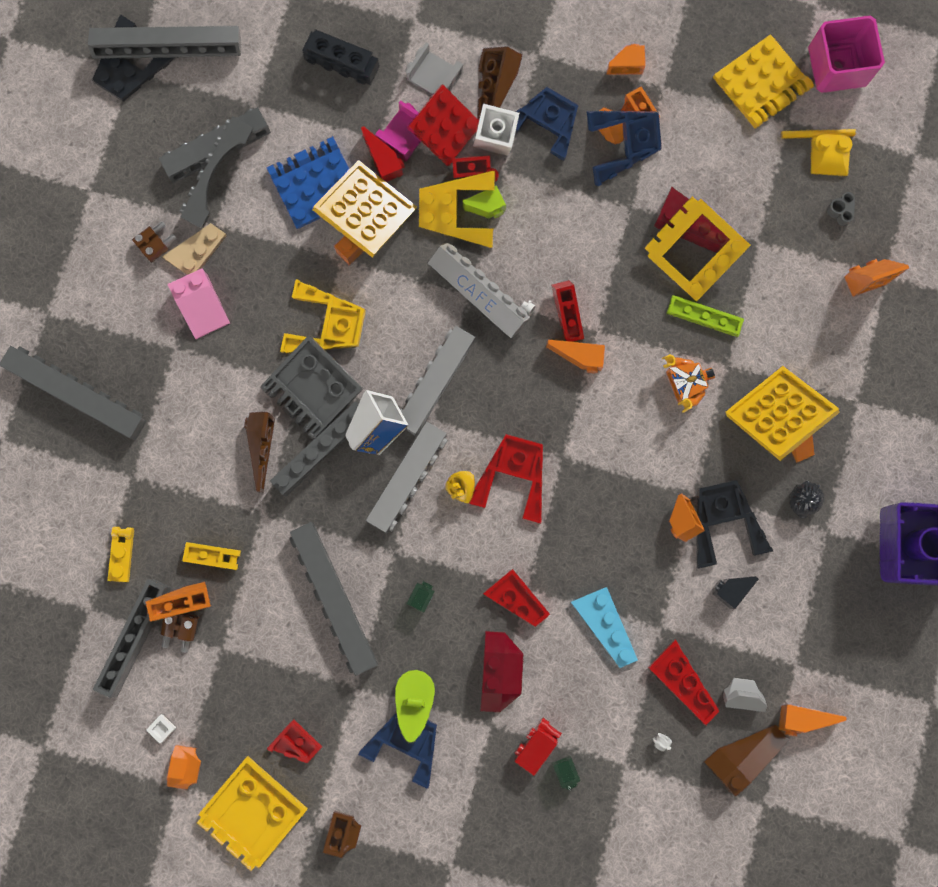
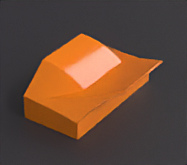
[621,86,660,118]
[167,745,201,789]

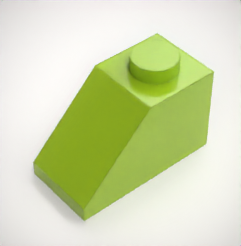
[463,185,506,218]

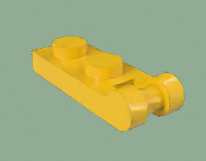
[107,527,134,582]
[182,542,241,570]

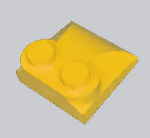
[811,134,852,176]

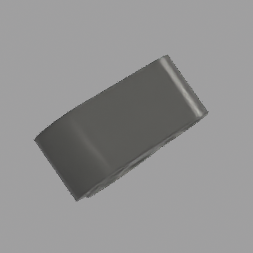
[827,192,855,226]

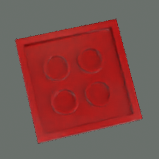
[407,84,479,166]

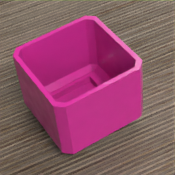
[808,16,885,93]

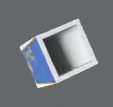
[345,390,409,455]

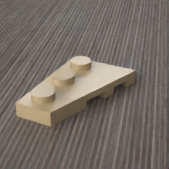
[162,223,227,275]

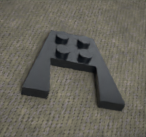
[92,14,178,102]
[697,480,773,569]

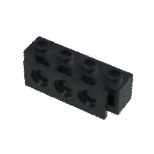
[302,29,379,85]

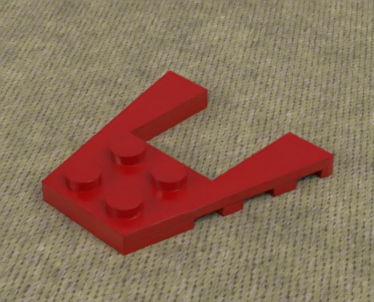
[469,434,543,524]

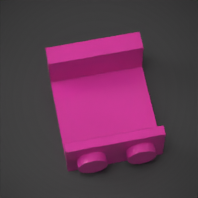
[375,100,421,162]

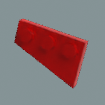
[483,569,550,627]

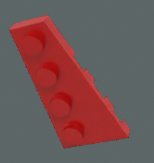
[648,639,719,725]

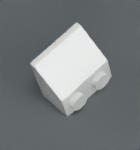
[473,104,519,156]

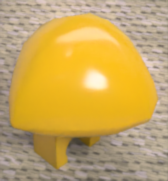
[445,471,475,504]

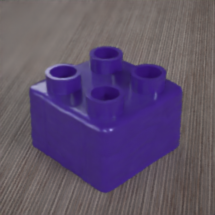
[880,502,938,585]

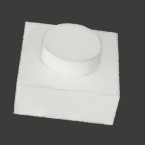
[146,714,176,744]

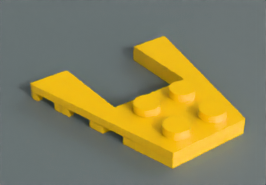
[419,171,495,248]
[280,279,366,353]

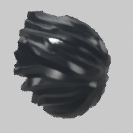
[789,481,824,518]

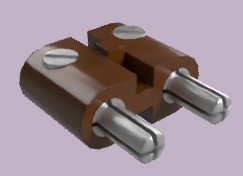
[132,221,176,263]
[160,613,199,653]

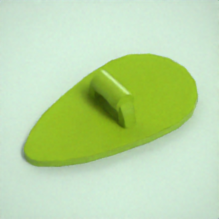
[395,670,435,743]

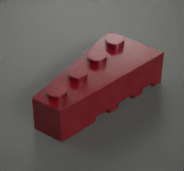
[654,187,730,253]

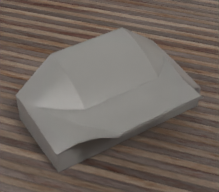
[723,678,767,712]

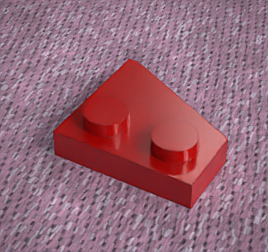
[267,719,322,763]

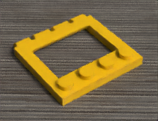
[645,196,751,302]

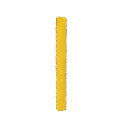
[781,129,856,139]

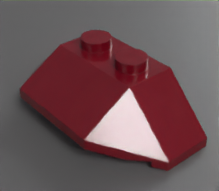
[480,631,524,712]

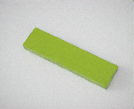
[666,295,744,337]

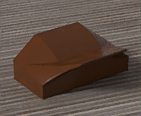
[323,810,361,858]

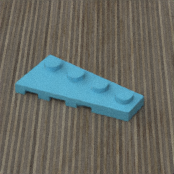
[571,587,638,668]

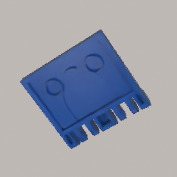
[266,136,350,229]

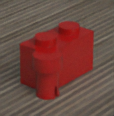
[452,156,499,182]
[514,718,562,776]

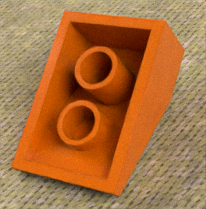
[844,259,909,297]

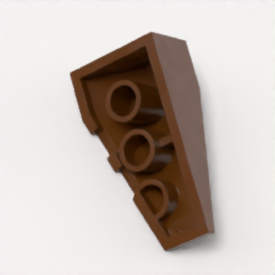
[478,47,523,120]
[244,412,275,493]
[704,725,789,797]

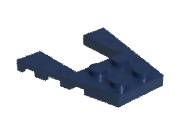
[586,111,662,186]

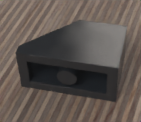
[713,576,759,609]

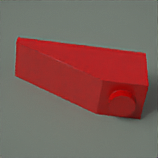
[361,127,405,182]
[551,280,584,342]

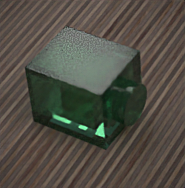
[407,581,435,613]
[552,756,581,790]

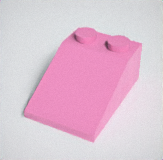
[168,268,230,339]

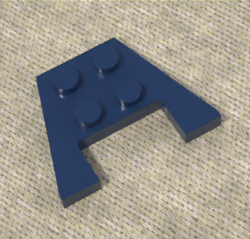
[515,87,578,161]
[358,713,437,789]

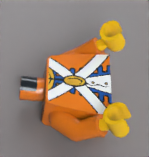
[662,354,715,413]

